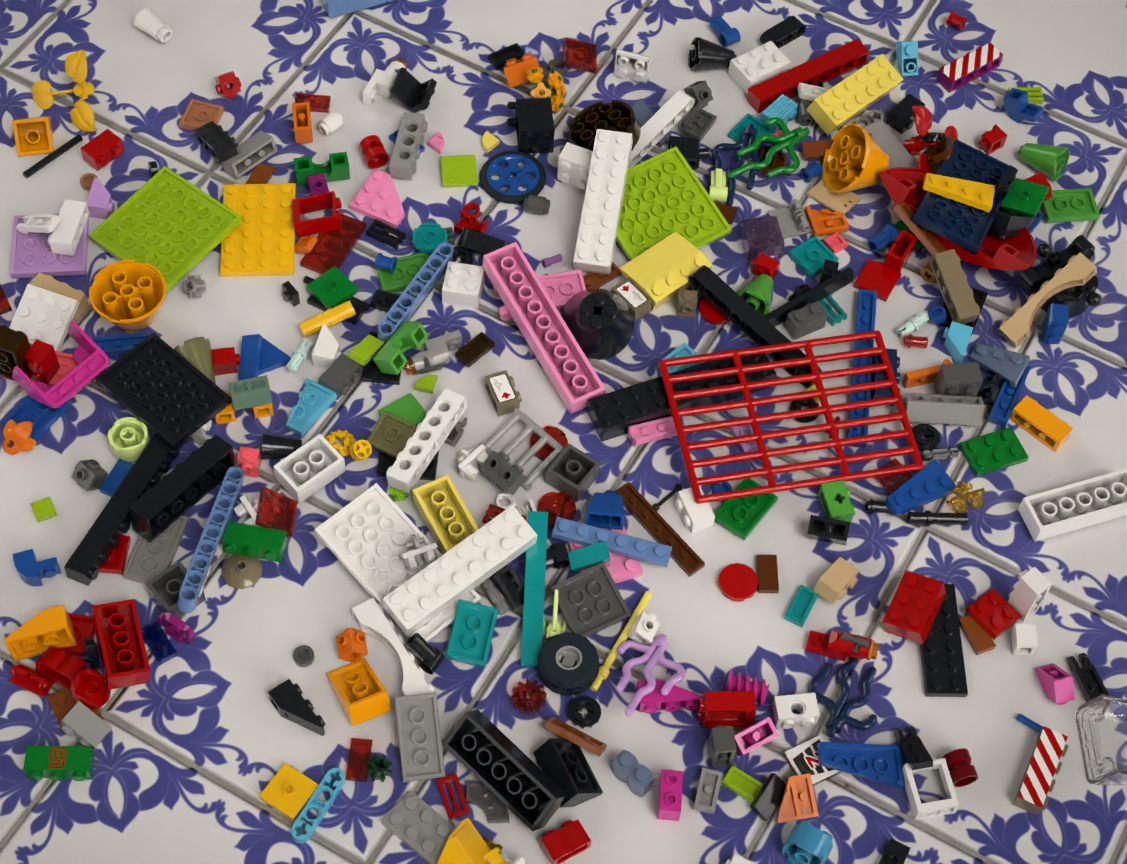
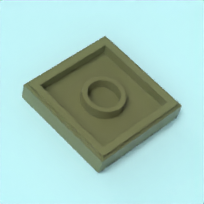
[367,411,417,458]

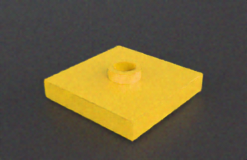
[259,763,319,821]

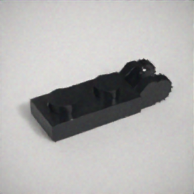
[1067,653,1112,709]
[894,726,933,770]

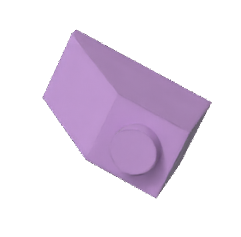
[86,178,115,219]

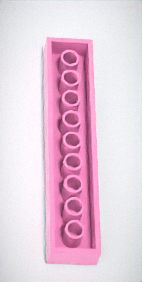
[482,242,606,414]

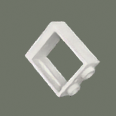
[902,757,960,820]

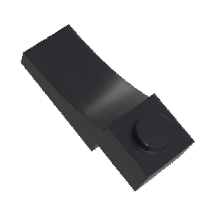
[489,564,524,610]

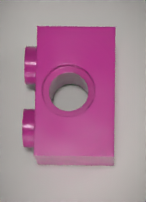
[734,717,780,756]
[657,769,683,821]

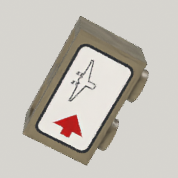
[611,278,652,322]
[485,370,522,417]

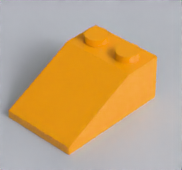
[4,605,77,661]
[326,658,392,726]

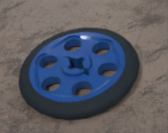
[480,151,546,204]

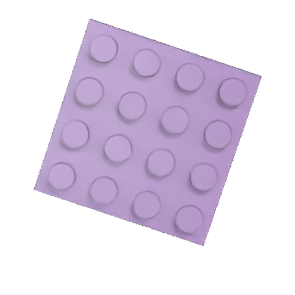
[10,214,89,278]

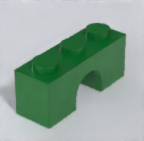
[293,152,350,186]

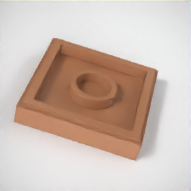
[179,99,225,132]

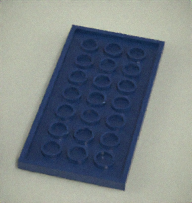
[912,139,1018,254]

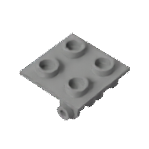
[768,199,813,239]

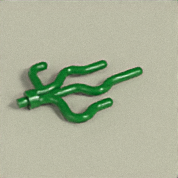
[727,117,810,179]

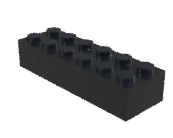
[129,435,235,543]
[443,709,568,831]

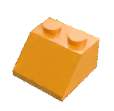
[12,116,54,156]

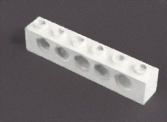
[386,389,467,494]

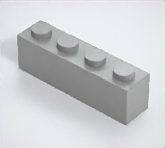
[904,393,984,427]

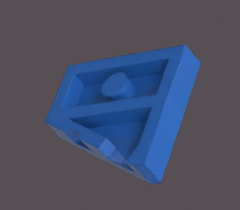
[259,337,291,375]

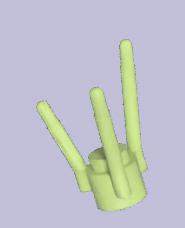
[543,589,567,641]

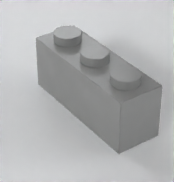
[222,131,278,179]

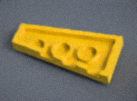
[922,173,995,213]

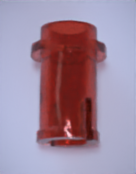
[903,334,928,348]

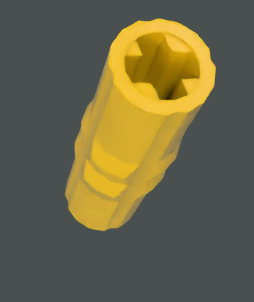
[298,300,356,338]

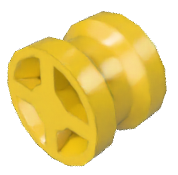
[349,440,372,461]

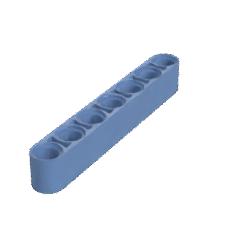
[377,242,454,344]

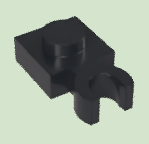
[977,374,1001,405]
[84,638,101,670]

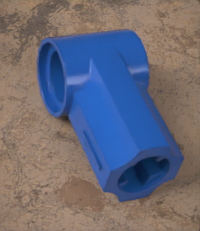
[710,16,741,48]
[867,222,901,253]

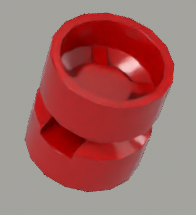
[359,135,389,169]

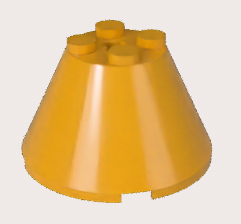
[822,123,889,193]
[89,260,166,334]

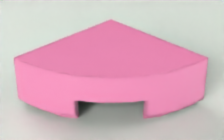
[427,132,444,154]

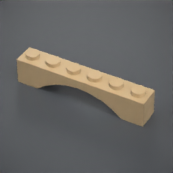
[999,252,1097,348]

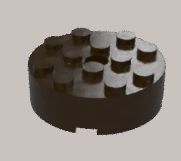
[568,100,641,151]

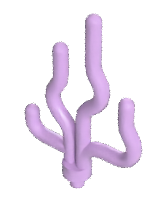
[616,634,686,716]

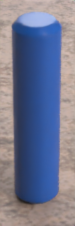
[1016,714,1043,733]

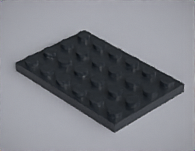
[95,333,232,449]

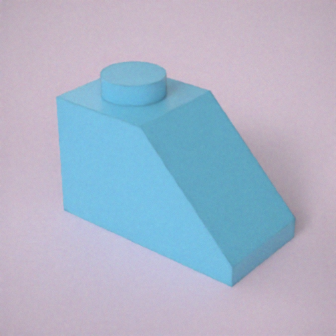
[943,321,973,363]

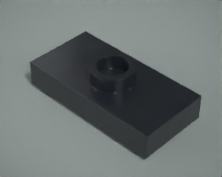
[879,838,910,864]

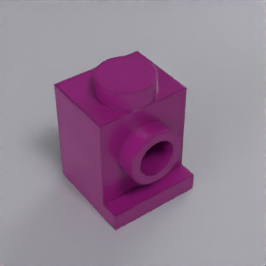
[307,173,329,196]

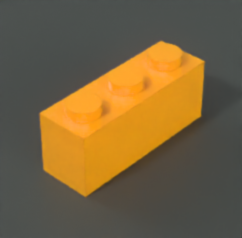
[1009,395,1073,452]

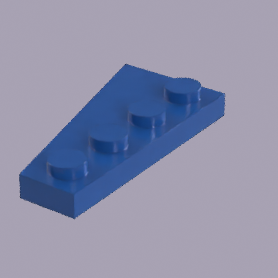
[885,459,958,517]
[817,742,904,789]

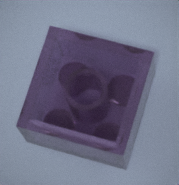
[739,216,785,261]

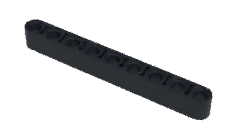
[689,265,822,387]

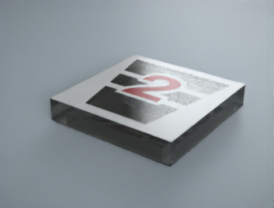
[783,735,841,786]

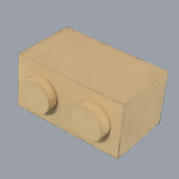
[813,557,860,605]

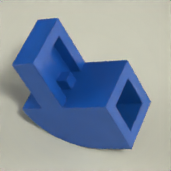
[1004,88,1043,124]
[12,549,61,586]

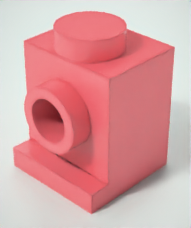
[237,446,262,478]

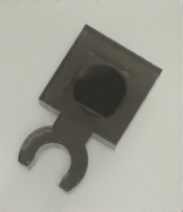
[444,418,467,448]

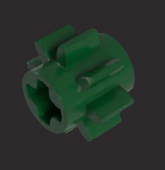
[366,755,392,782]

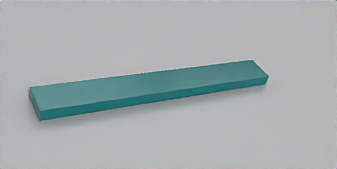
[521,511,548,667]

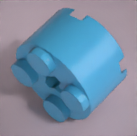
[782,820,833,864]

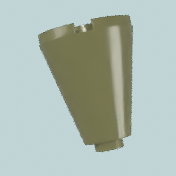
[174,337,216,384]

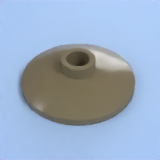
[222,554,262,589]

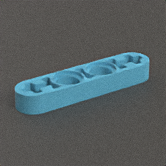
[291,768,346,843]

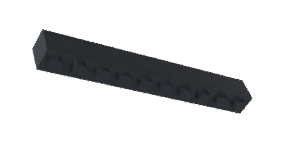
[64,433,189,586]

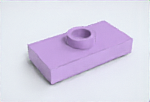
[729,416,758,453]

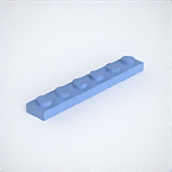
[552,517,672,567]

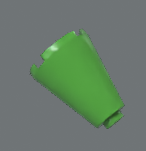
[1018,143,1070,181]
[737,274,774,316]

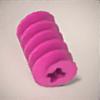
[725,670,770,706]

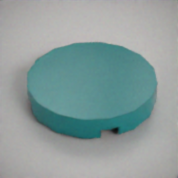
[412,222,448,255]

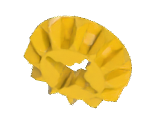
[325,429,355,457]

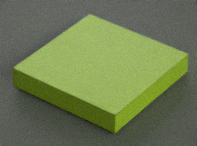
[440,155,478,187]

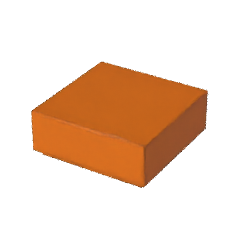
[294,236,318,254]

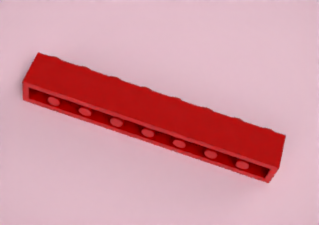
[747,39,870,113]

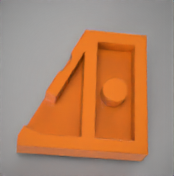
[804,206,849,236]
[777,773,819,823]

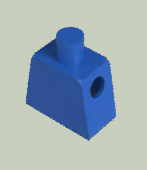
[586,490,624,530]

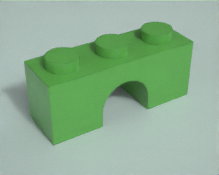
[373,320,429,375]

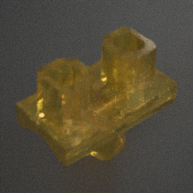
[946,480,986,513]

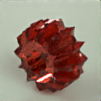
[511,678,547,716]

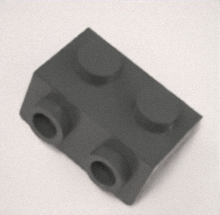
[681,102,717,143]

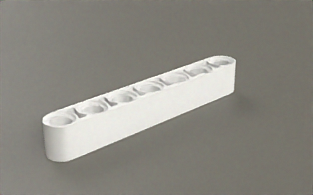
[628,90,695,169]

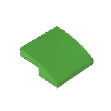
[378,393,426,426]

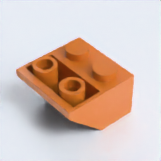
[503,52,541,88]

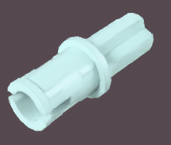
[895,312,929,339]
[286,339,313,372]

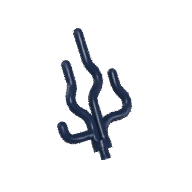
[712,124,776,206]
[808,657,877,738]

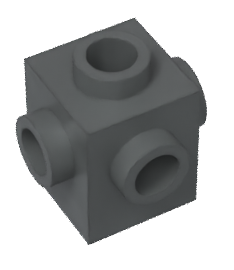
[684,80,713,108]
[71,459,108,491]

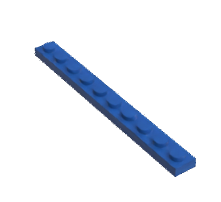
[847,289,877,448]

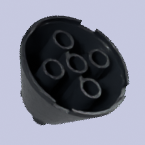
[561,288,634,360]

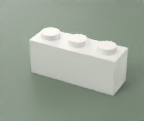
[48,199,90,256]
[1008,567,1052,622]

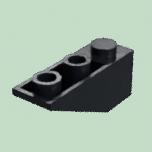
[268,679,326,736]

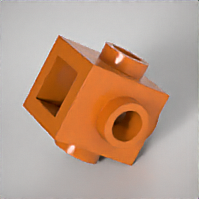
[336,628,368,662]

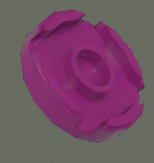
[157,612,195,644]

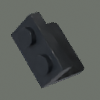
[390,67,437,113]

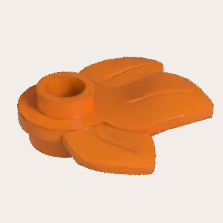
[3,419,37,455]

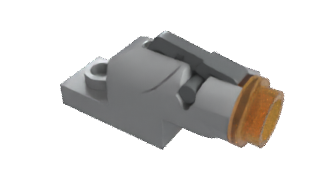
[404,330,462,375]

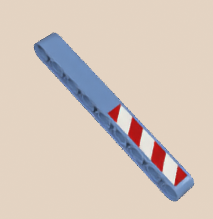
[177,466,244,613]

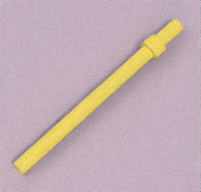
[590,591,652,692]

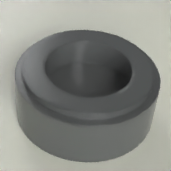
[293,645,314,667]

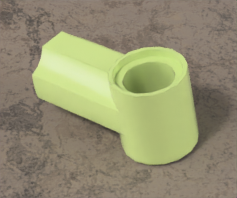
[709,168,728,202]

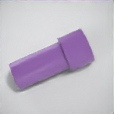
[541,254,563,268]

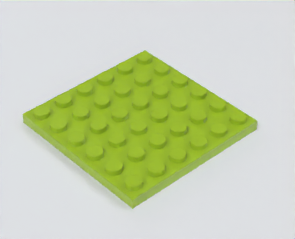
[616,146,732,261]
[88,166,243,293]

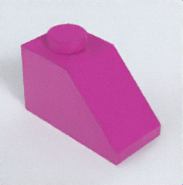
[1035,663,1075,705]

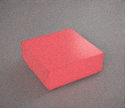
[823,232,848,254]

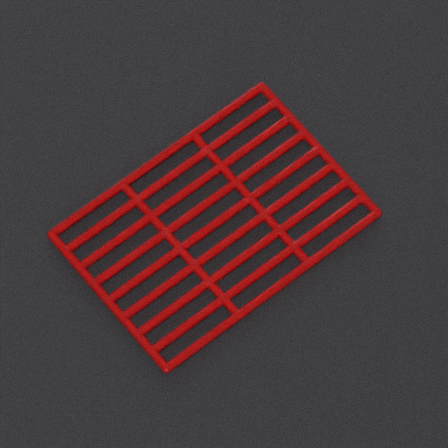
[658,331,924,504]

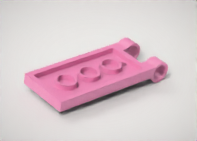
[493,269,586,321]

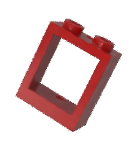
[292,191,343,237]
[697,691,756,728]

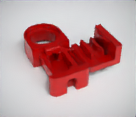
[454,202,489,233]

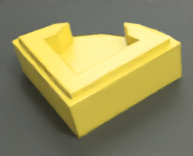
[482,131,500,153]

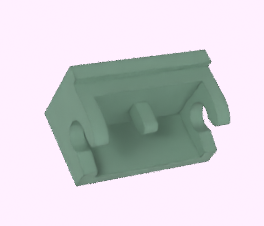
[229,375,272,411]

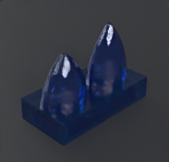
[141,621,178,666]

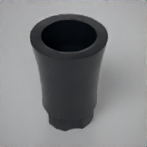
[262,433,302,460]

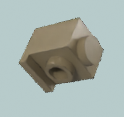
[676,289,698,318]

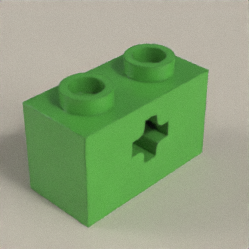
[818,480,856,523]

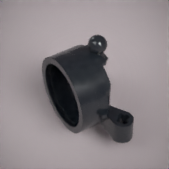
[1017,235,1101,318]

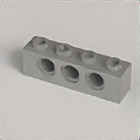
[389,111,428,180]

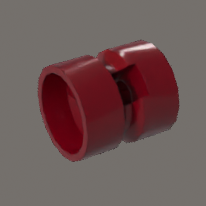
[943,748,979,787]

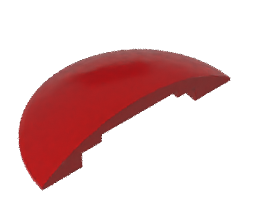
[880,167,1037,270]

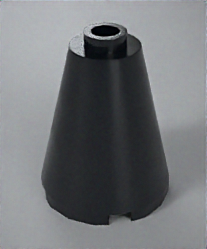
[688,37,737,71]

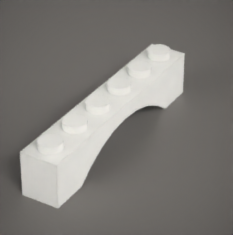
[351,598,435,696]

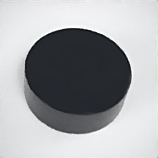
[148,161,158,178]

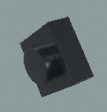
[282,281,300,307]

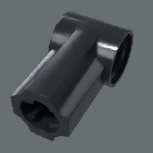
[546,543,570,569]
[404,633,445,675]

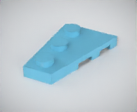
[286,378,337,436]

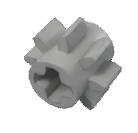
[183,275,206,297]

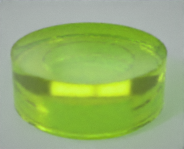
[389,486,409,501]

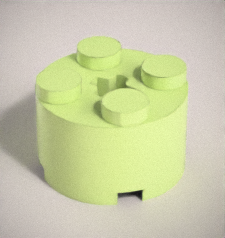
[108,417,150,463]

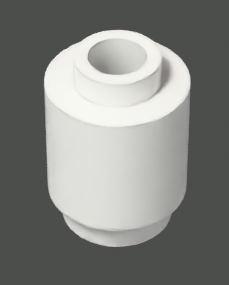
[317,111,343,136]

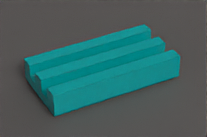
[819,295,848,326]

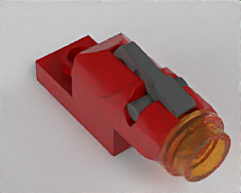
[805,630,879,661]

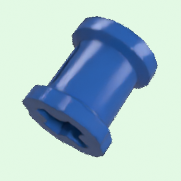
[800,161,823,183]
[375,253,397,273]

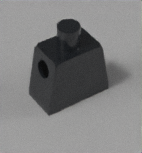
[668,136,709,170]

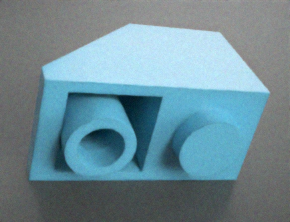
[896,41,918,76]

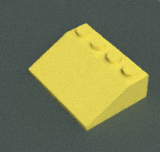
[619,231,713,311]

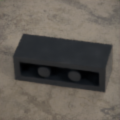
[194,121,239,163]

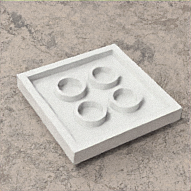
[9,284,80,352]

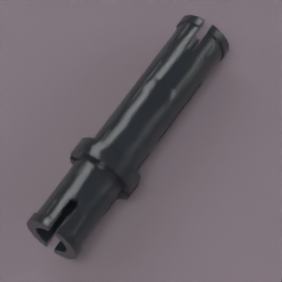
[907,510,968,526]

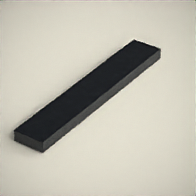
[763,267,854,327]

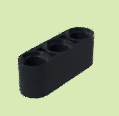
[759,16,806,49]
[458,227,512,254]

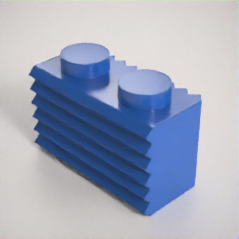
[1042,303,1069,344]

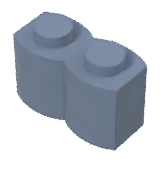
[612,749,654,797]

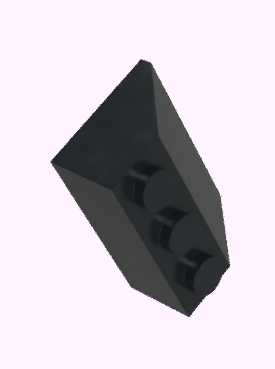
[533,738,603,808]

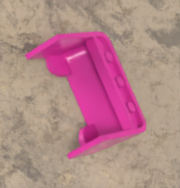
[12,320,109,408]

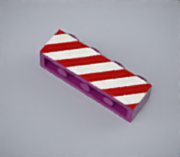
[936,42,1003,93]

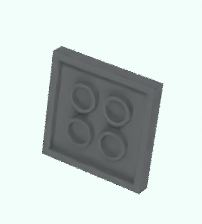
[549,562,631,638]

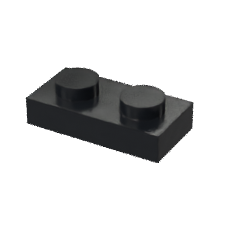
[994,165,1016,199]
[370,289,408,312]

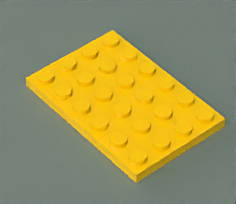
[220,183,296,277]

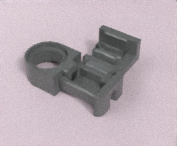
[540,59,567,85]

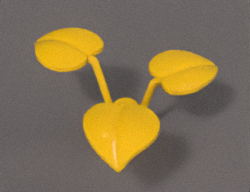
[31,50,96,132]

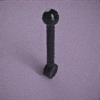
[652,484,682,511]

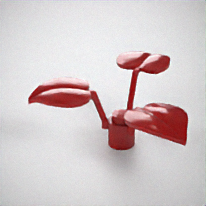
[903,106,959,172]

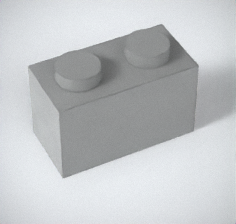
[60,701,112,751]

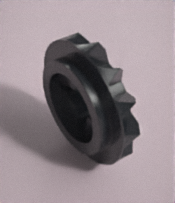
[919,132,944,143]
[445,247,473,265]
[790,398,819,423]
[912,424,940,451]
[568,696,601,729]

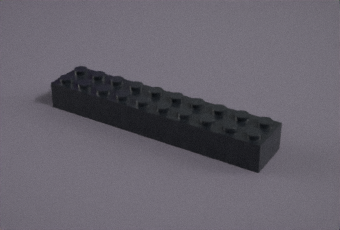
[587,344,777,442]

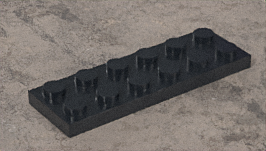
[920,584,968,697]

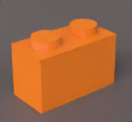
[292,102,313,144]

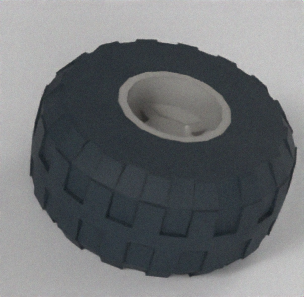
[537,632,599,696]

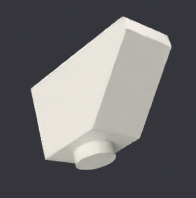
[312,325,342,368]

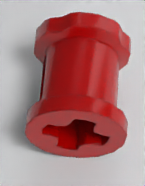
[946,11,968,31]

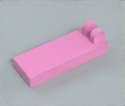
[627,416,677,447]

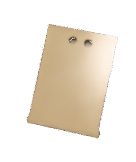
[806,179,862,214]

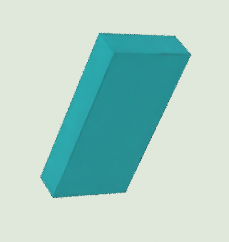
[568,541,611,573]
[784,585,819,627]

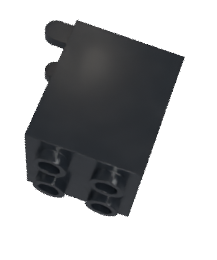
[507,98,555,154]

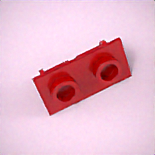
[8,664,55,698]

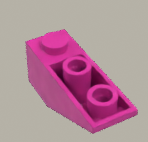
[636,679,703,714]

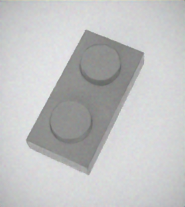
[693,767,723,815]

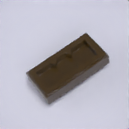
[455,332,495,368]

